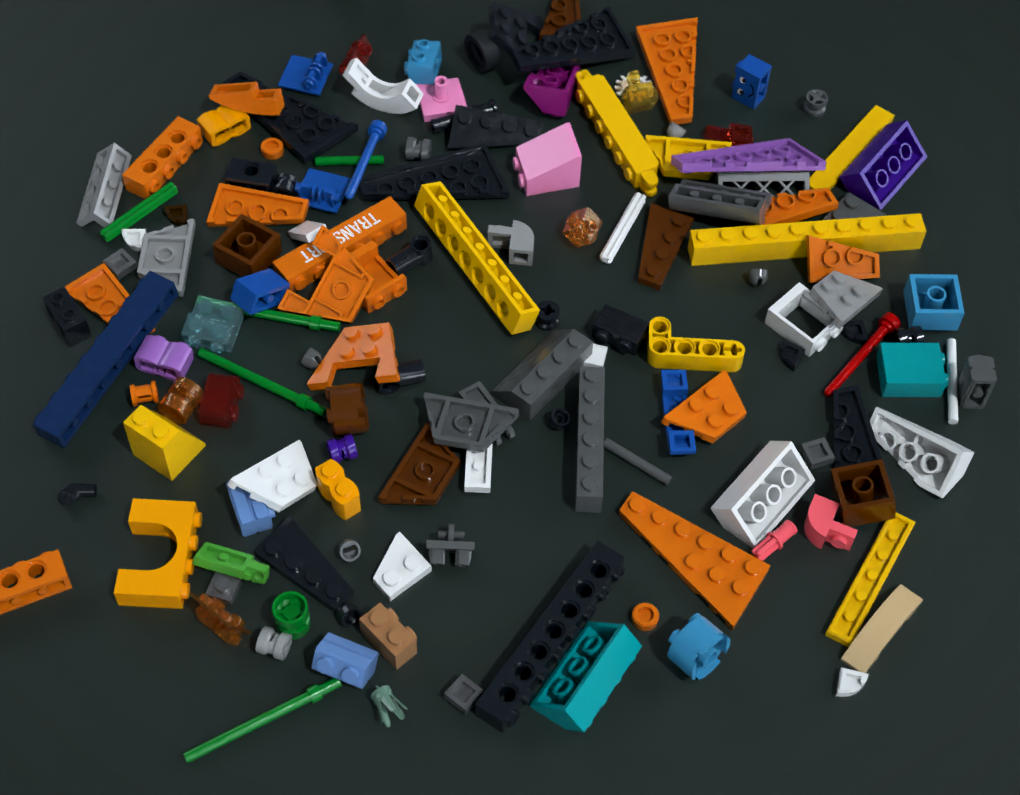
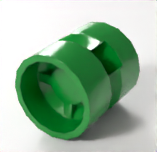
[272,591,311,640]

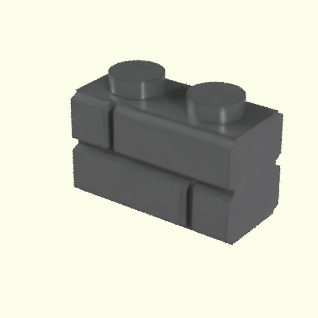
[957,355,997,409]

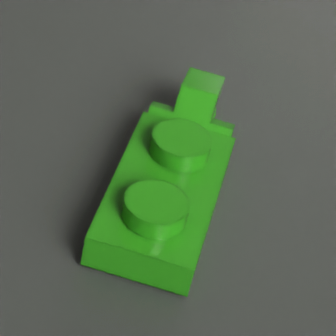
[193,542,270,584]

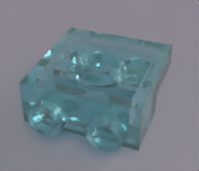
[181,295,245,353]

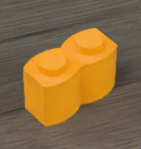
[196,105,251,147]
[315,459,361,520]

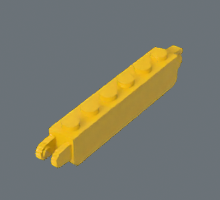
[575,69,659,197]

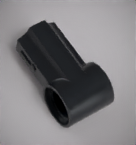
[386,235,433,276]
[373,359,426,394]

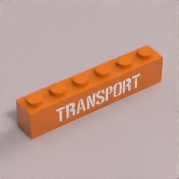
[272,196,407,292]

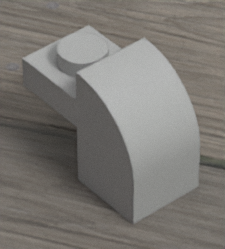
[488,220,534,266]

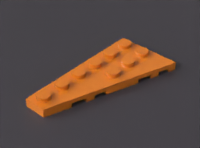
[619,491,771,631]

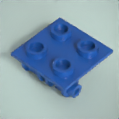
[278,52,333,96]
[295,168,351,214]

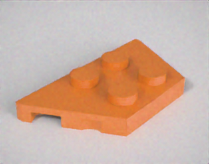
[661,370,747,443]

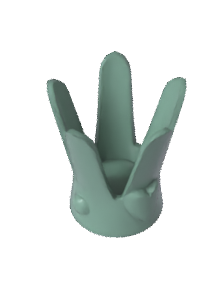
[370,685,408,728]

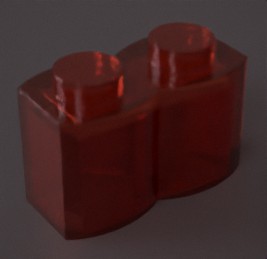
[198,373,244,428]

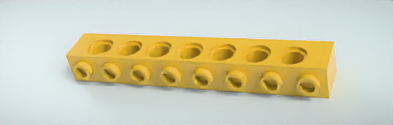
[414,181,540,335]

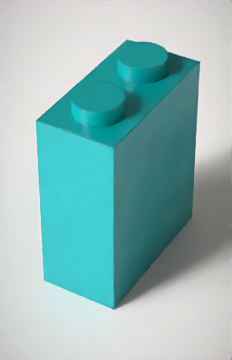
[876,343,949,397]

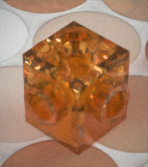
[562,207,603,248]

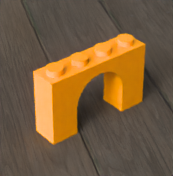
[114,498,202,609]

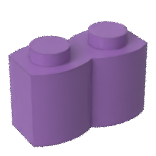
[134,335,194,382]

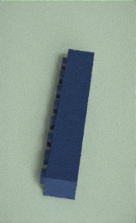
[33,270,179,448]

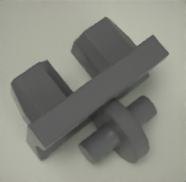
[426,523,475,567]

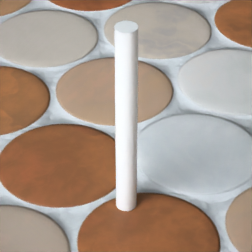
[946,338,958,424]

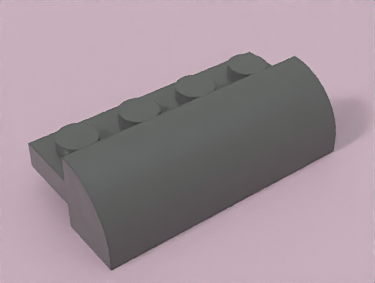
[669,179,772,225]

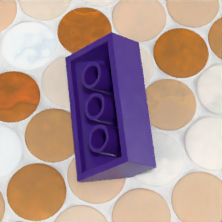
[840,120,927,210]

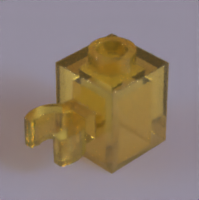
[621,70,658,114]

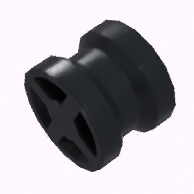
[271,173,298,197]
[535,301,560,331]

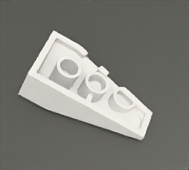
[870,407,975,498]

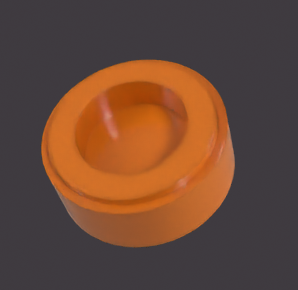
[260,138,284,160]
[631,603,659,631]

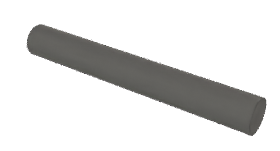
[604,438,672,485]

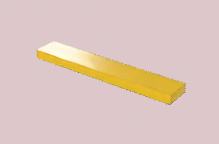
[809,105,895,190]
[825,512,916,648]

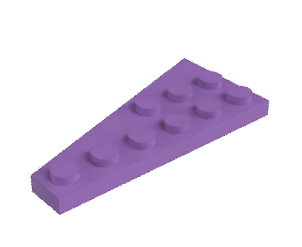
[671,138,826,173]

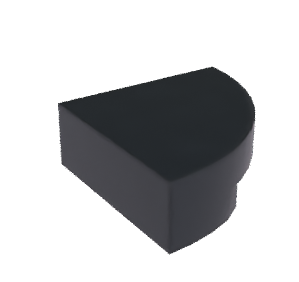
[841,320,868,345]
[780,339,805,371]

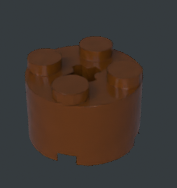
[325,382,369,437]

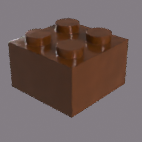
[212,214,282,277]
[831,459,896,527]

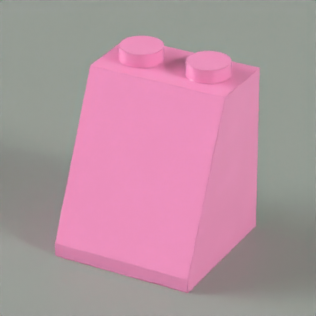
[512,122,582,196]

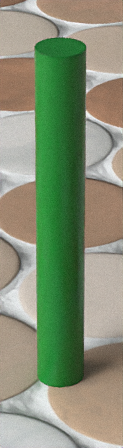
[315,155,384,166]

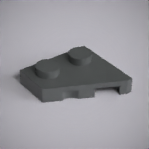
[823,192,886,220]

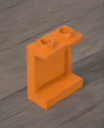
[351,240,407,314]

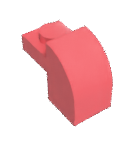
[804,494,858,551]

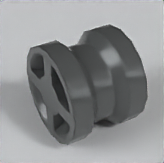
[803,89,828,117]

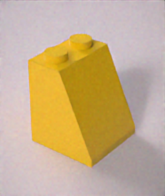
[123,405,206,481]

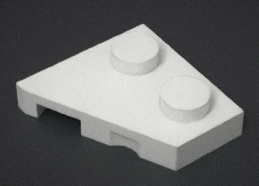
[373,532,432,601]

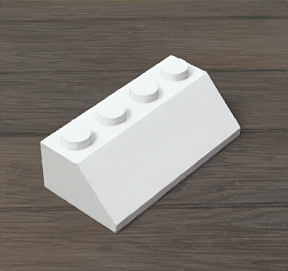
[710,441,815,548]

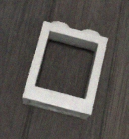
[765,282,843,357]

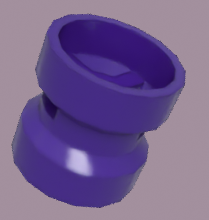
[326,433,358,463]

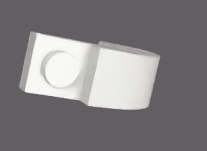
[343,58,424,114]

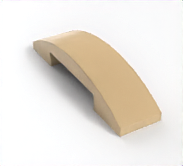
[840,584,923,673]

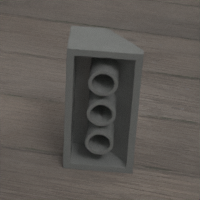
[491,329,593,421]

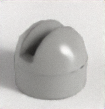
[667,121,686,138]

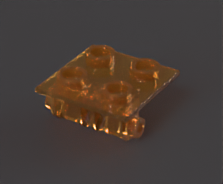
[189,592,251,646]

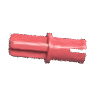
[751,520,798,561]

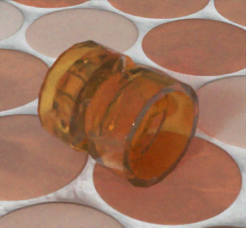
[158,377,204,425]

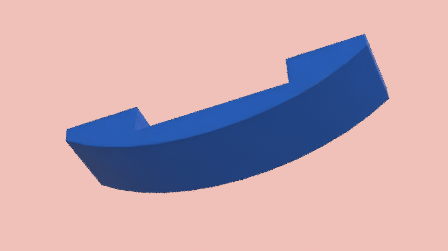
[661,370,696,455]

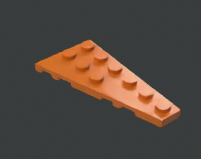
[635,17,698,125]

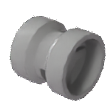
[256,626,292,661]

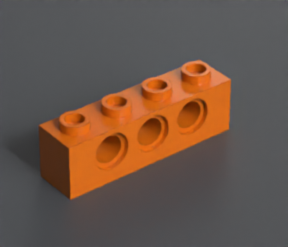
[122,116,203,199]
[0,549,72,615]

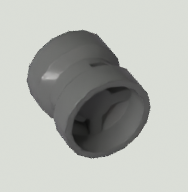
[405,137,432,160]

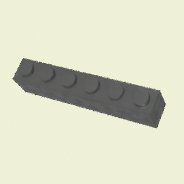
[575,366,605,513]

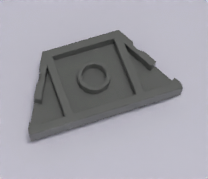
[424,392,519,452]

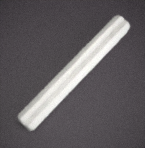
[600,192,646,264]

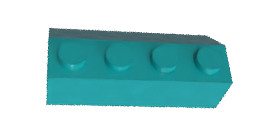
[530,621,642,732]

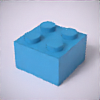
[903,274,965,331]

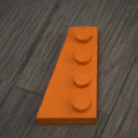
[206,183,310,227]
[65,263,156,334]

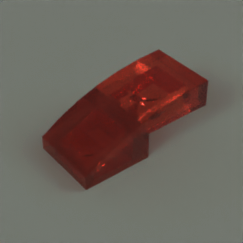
[704,123,754,146]

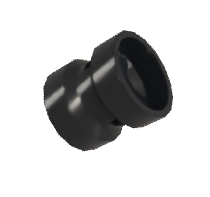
[893,326,924,343]

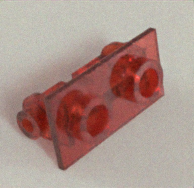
[339,34,373,75]

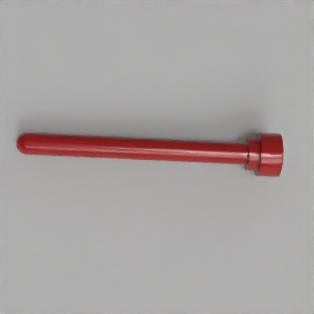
[824,312,901,397]

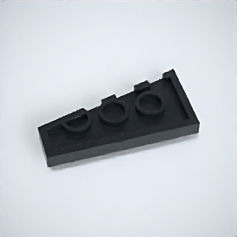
[254,515,354,614]

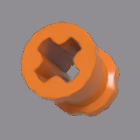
[130,380,159,407]

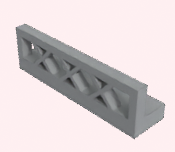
[76,143,132,228]
[715,171,810,197]

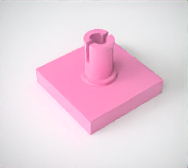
[416,76,467,122]

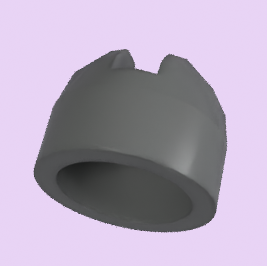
[749,269,768,286]
[301,347,322,370]
[339,539,361,562]

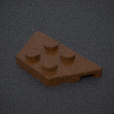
[378,423,460,505]

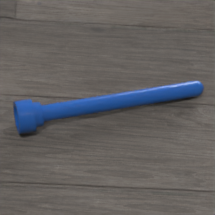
[345,120,387,199]

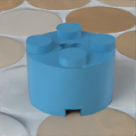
[667,613,730,680]

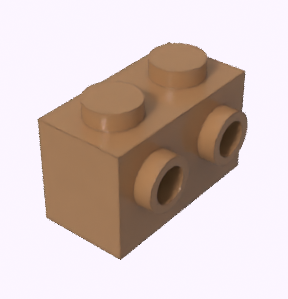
[359,603,417,670]

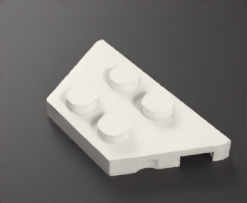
[227,440,318,512]

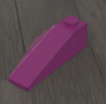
[524,64,582,117]

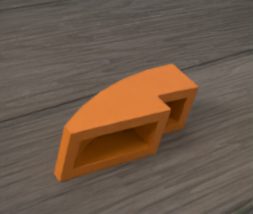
[209,82,285,115]

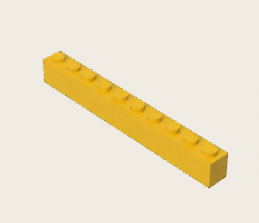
[687,213,926,266]

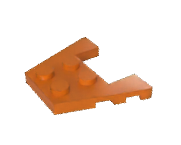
[277,225,376,323]
[307,322,400,391]

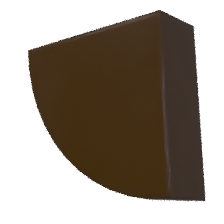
[163,204,188,226]

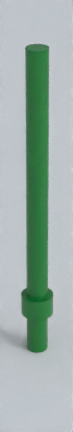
[198,297,341,332]
[198,348,327,417]
[183,678,342,763]

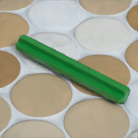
[100,182,178,242]

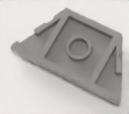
[137,219,196,297]
[809,271,883,329]

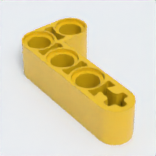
[647,316,745,372]

